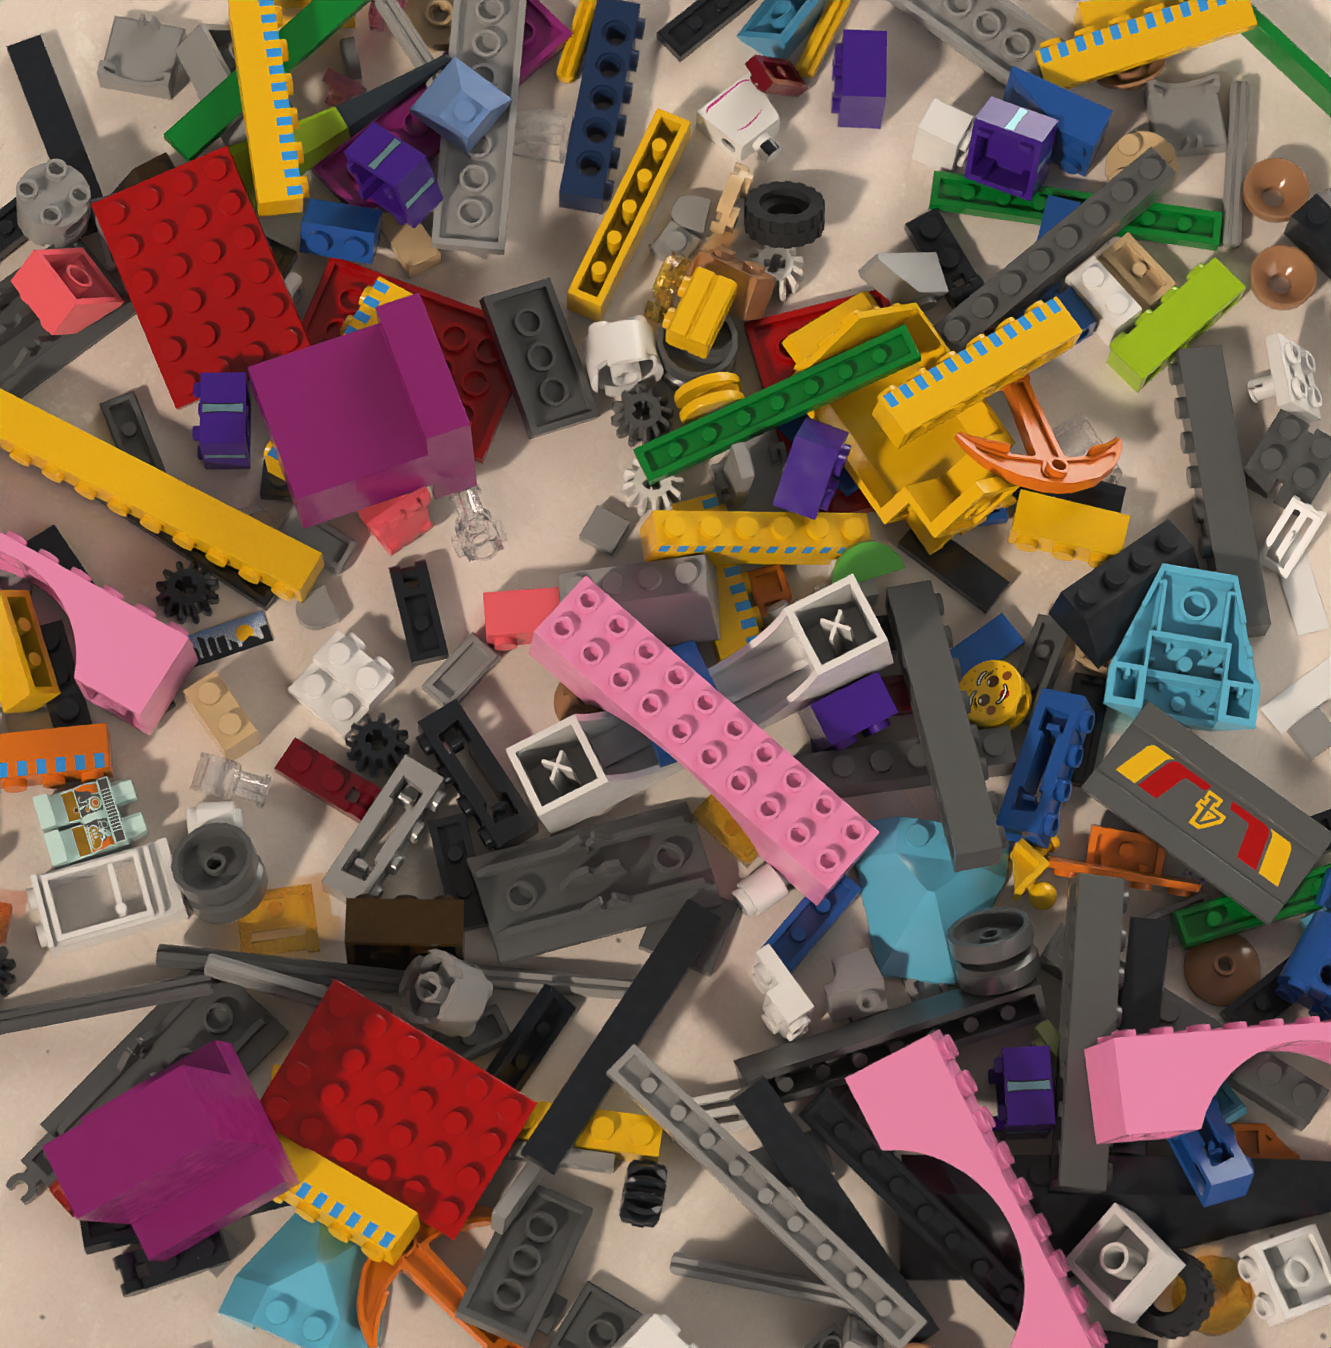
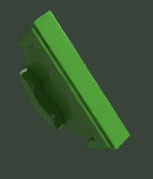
[831,540,906,584]

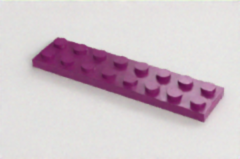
[311,0,573,209]

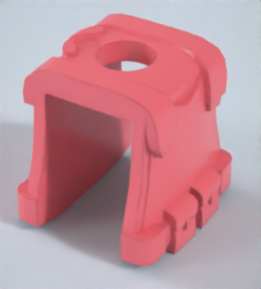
[358,486,433,556]

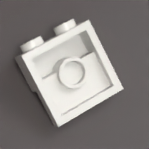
[288,630,396,741]
[751,943,814,1042]
[1238,1223,1331,1327]

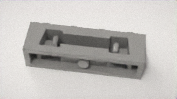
[321,755,447,904]

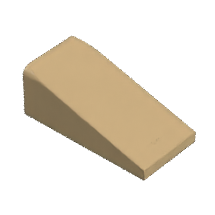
[381,211,442,279]

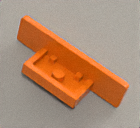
[1046,824,1201,897]

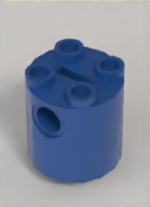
[1275,911,1331,1021]

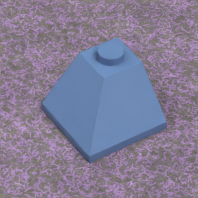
[409,57,512,155]

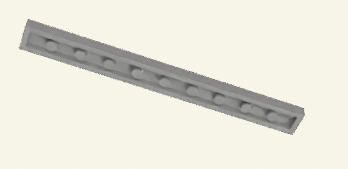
[606,1044,927,1348]

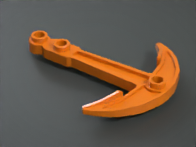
[954,329,1122,494]
[356,1204,524,1348]

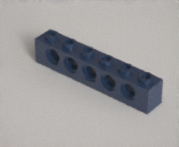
[559,0,646,214]

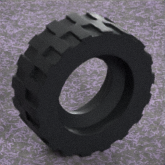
[744,181,825,249]
[1136,1246,1216,1339]

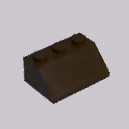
[344,894,465,970]

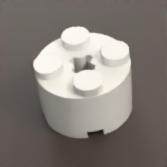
[582,315,664,397]

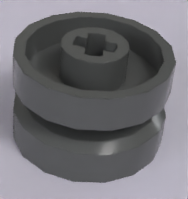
[656,307,738,391]
[171,823,268,923]
[946,907,1041,996]

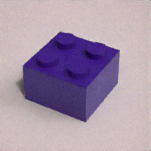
[831,29,887,129]
[772,417,852,520]
[798,671,898,752]

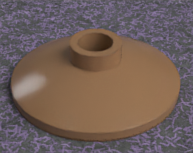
[1096,58,1166,91]
[1184,934,1261,1007]

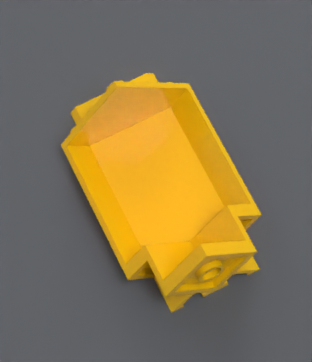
[781,291,1020,555]

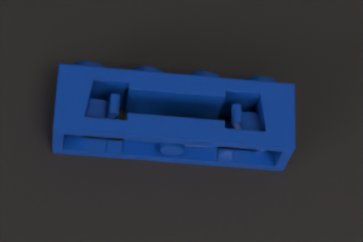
[996,688,1095,849]
[1167,1095,1254,1207]

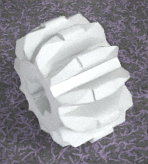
[744,245,805,302]
[621,458,684,517]

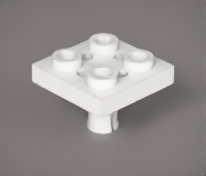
[1247,333,1322,423]

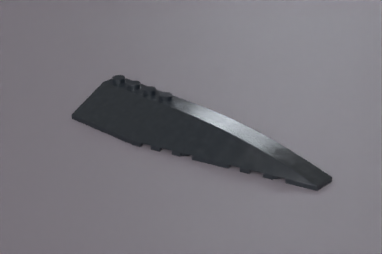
[898,1155,1331,1281]

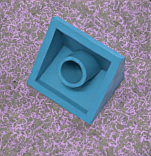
[737,0,825,59]

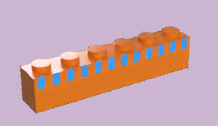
[0,723,114,793]

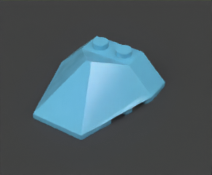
[1103,563,1260,732]
[854,816,1010,987]
[218,1213,383,1348]

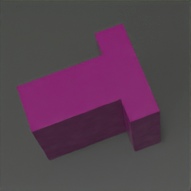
[248,293,477,529]
[42,1040,300,1261]

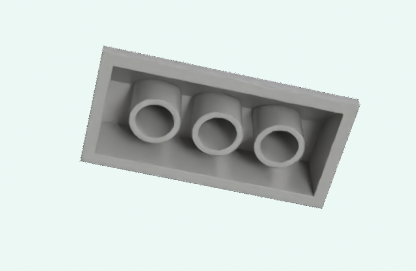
[175,23,300,146]
[559,554,721,647]

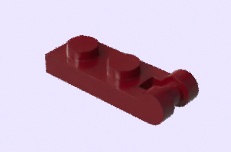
[274,737,382,824]

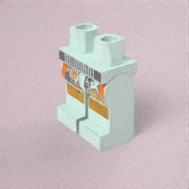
[32,776,149,870]

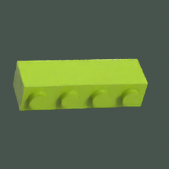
[1106,257,1246,393]

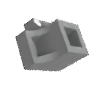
[823,947,889,1023]

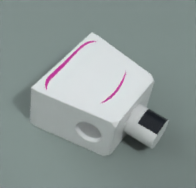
[696,72,783,163]

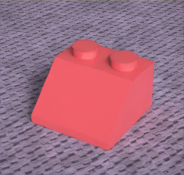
[11,247,124,335]

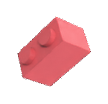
[483,587,560,651]

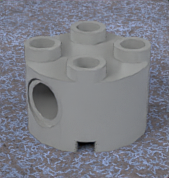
[16,159,91,248]
[399,949,493,1037]

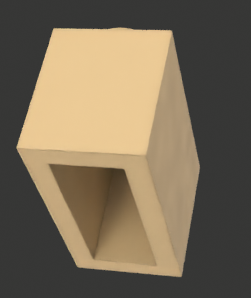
[183,670,260,764]

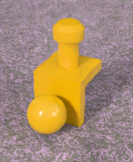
[1008,835,1060,910]

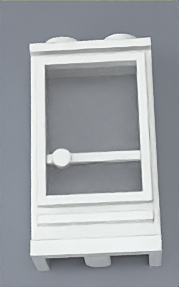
[26,837,189,957]

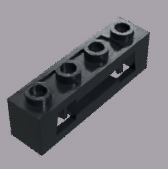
[416,699,539,851]

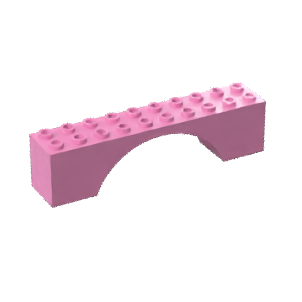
[0,531,198,736]
[529,576,880,906]
[1084,1016,1331,1144]
[845,1029,1108,1348]

